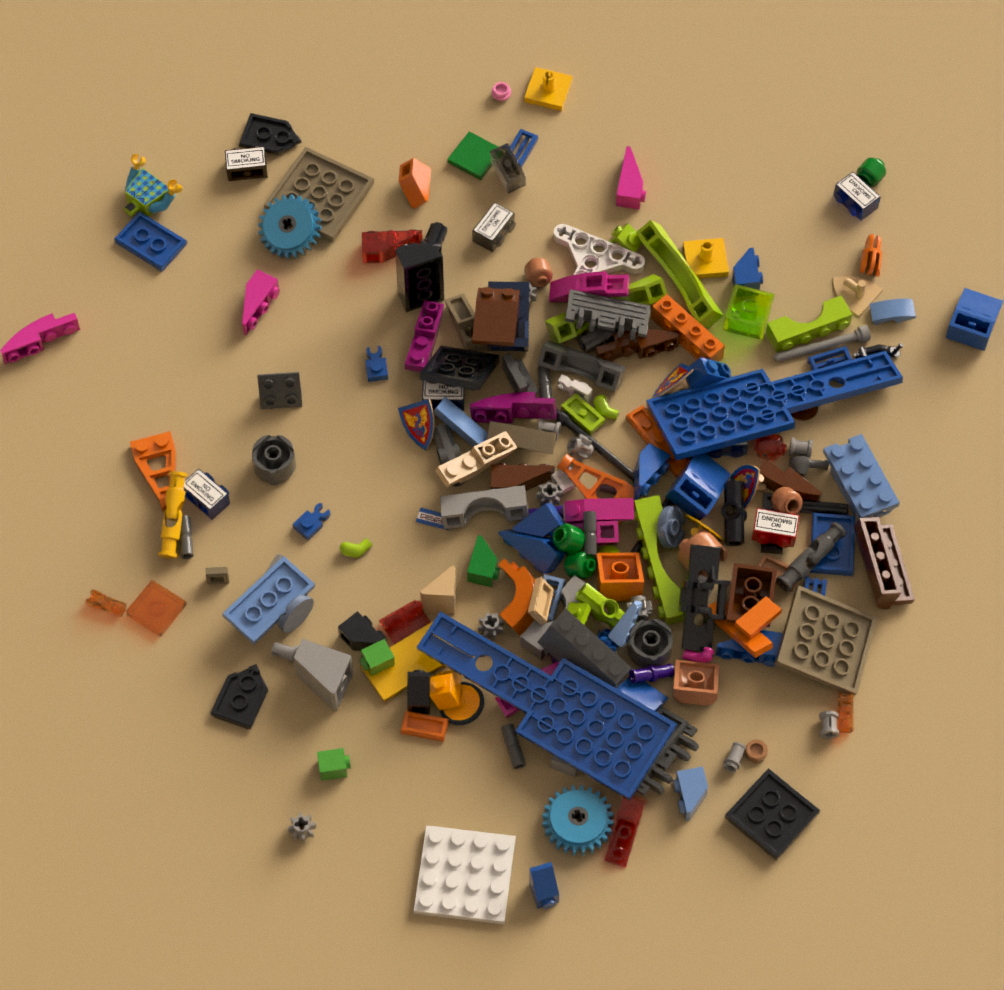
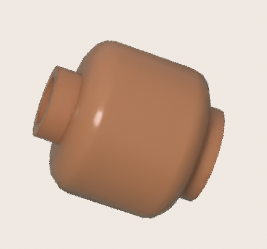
[524,258,553,288]
[771,487,803,514]

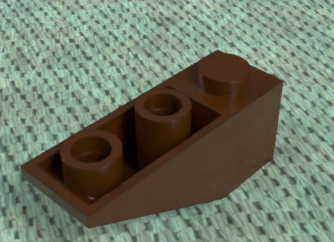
[491,463,555,491]

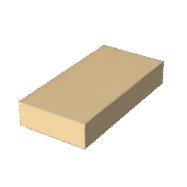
[528,577,554,625]

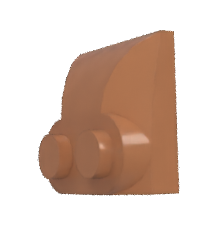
[672,660,719,706]

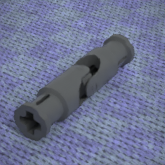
[776,522,846,592]

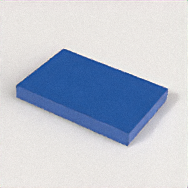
[114,211,187,272]
[810,513,855,576]

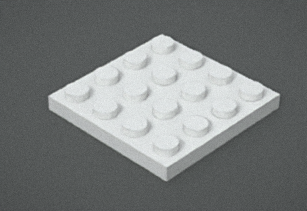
[414,825,516,925]

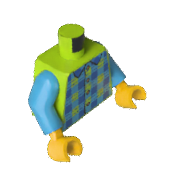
[124,154,182,217]

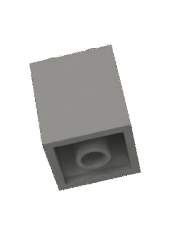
[292,639,354,711]

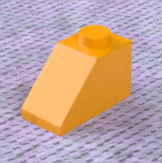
[430,670,461,710]

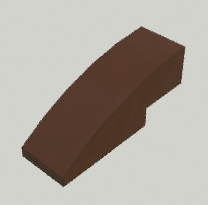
[759,460,822,501]

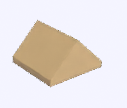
[420,565,456,614]

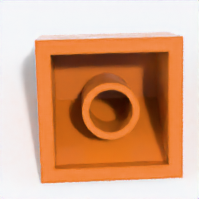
[596,552,644,601]

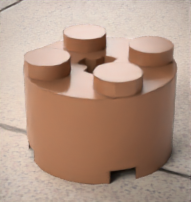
[677,528,727,577]

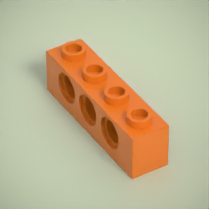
[651,294,725,362]

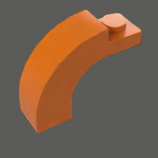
[498,559,535,636]

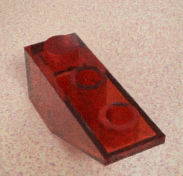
[362,229,423,263]
[604,796,648,868]

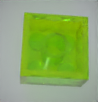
[723,284,775,340]

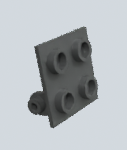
[257,372,302,409]

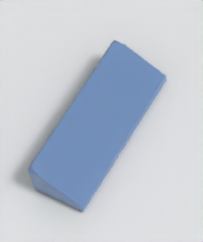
[433,397,488,447]

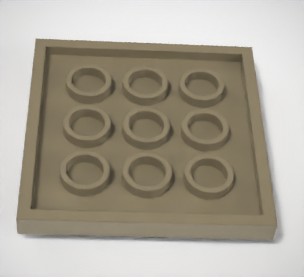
[264,147,374,242]
[774,585,877,697]

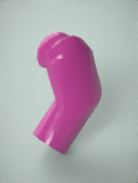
[682,647,714,663]

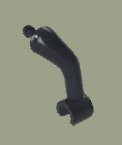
[854,343,903,359]

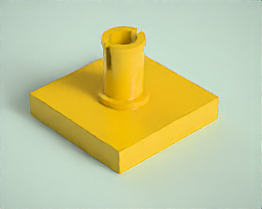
[524,67,573,111]
[683,238,729,279]

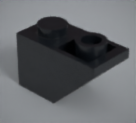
[338,611,387,651]
[407,670,431,714]

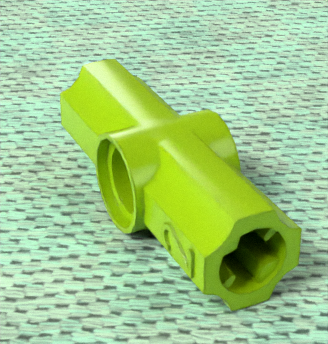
[575,583,637,628]

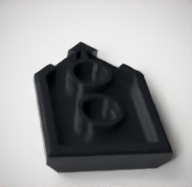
[239,113,302,154]
[210,664,268,729]

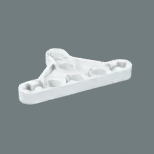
[553,224,645,275]

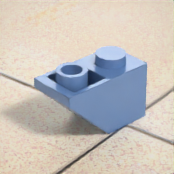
[673,767,708,821]

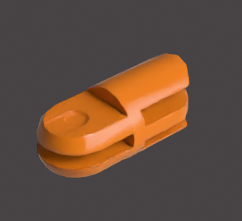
[860,234,882,277]

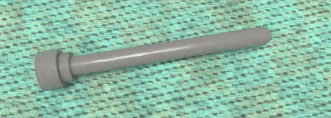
[774,325,871,361]

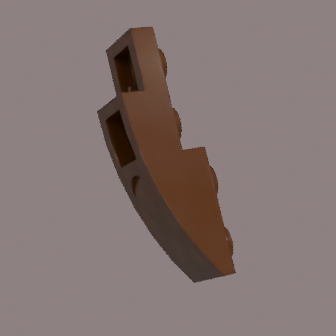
[596,329,679,362]

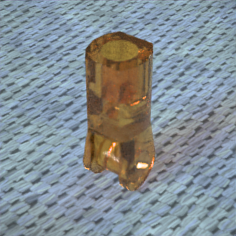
[85,589,127,617]
[838,693,854,733]

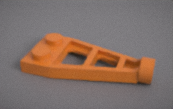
[130,431,176,512]
[557,454,643,527]

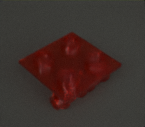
[379,599,431,645]

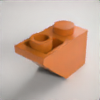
[398,158,431,209]

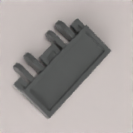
[565,289,650,340]
[636,707,699,796]

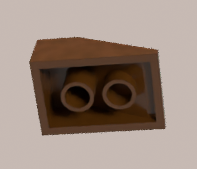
[472,287,520,346]
[726,563,777,628]

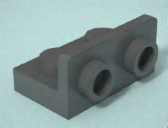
[502,353,538,394]

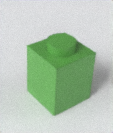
[359,639,395,676]
[317,748,351,781]

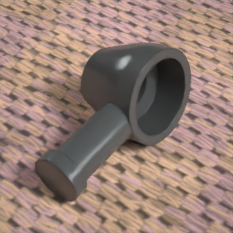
[789,456,829,477]

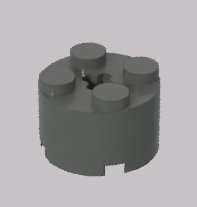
[252,435,296,485]
[628,619,673,668]

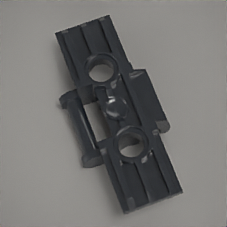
[679,544,730,651]

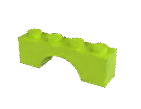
[766,295,852,353]

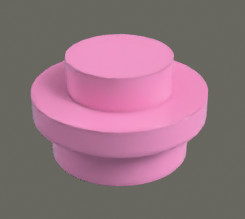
[492,82,511,101]

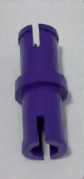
[629,663,675,684]

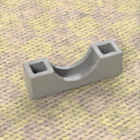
[440,485,529,529]
[521,575,585,660]

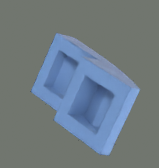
[870,299,916,325]

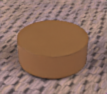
[745,739,768,763]

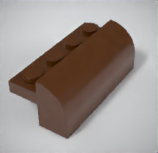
[854,517,915,609]

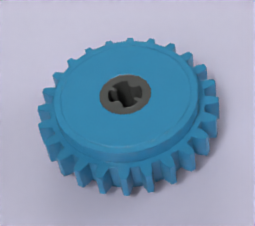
[258,194,322,259]
[542,785,614,856]

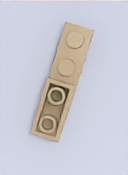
[435,431,517,487]

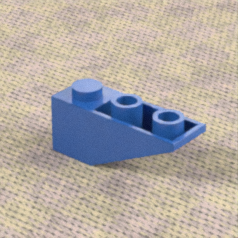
[634,443,671,500]
[498,529,566,574]
[715,630,783,667]

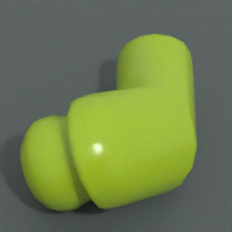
[593,394,619,420]
[339,538,373,558]

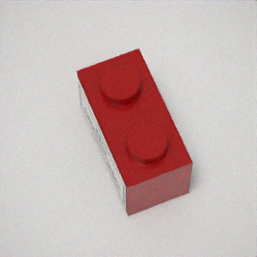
[751,508,799,548]

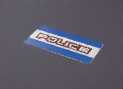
[416,508,449,530]

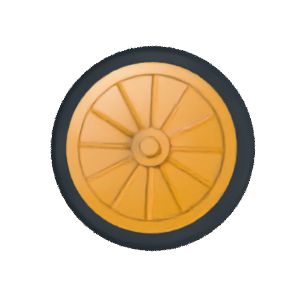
[440,682,484,725]

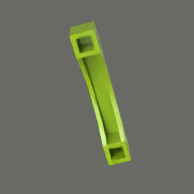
[636,220,724,329]
[545,274,668,344]
[633,495,684,625]

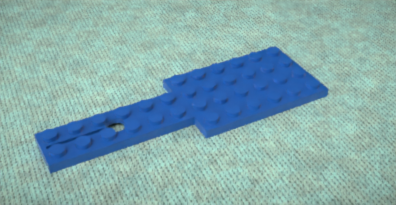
[646,351,903,461]
[417,611,677,801]

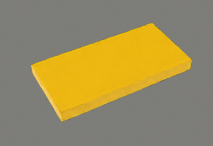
[360,622,449,702]

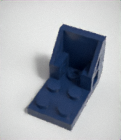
[487,281,529,351]

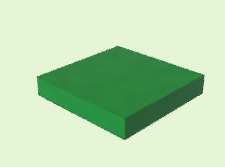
[447,131,502,180]

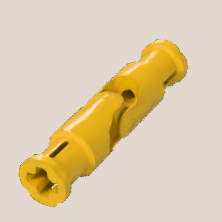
[158,471,188,559]

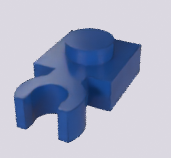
[365,346,388,382]
[293,503,331,541]

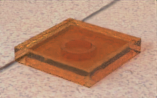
[126,580,187,637]

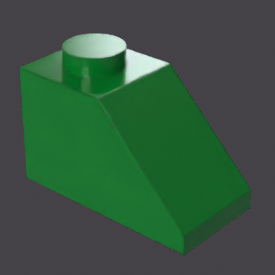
[467,535,501,587]

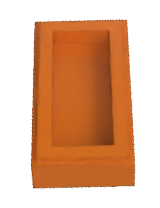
[735,596,782,639]
[401,711,449,742]

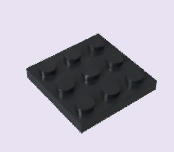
[420,346,499,390]
[725,768,820,861]

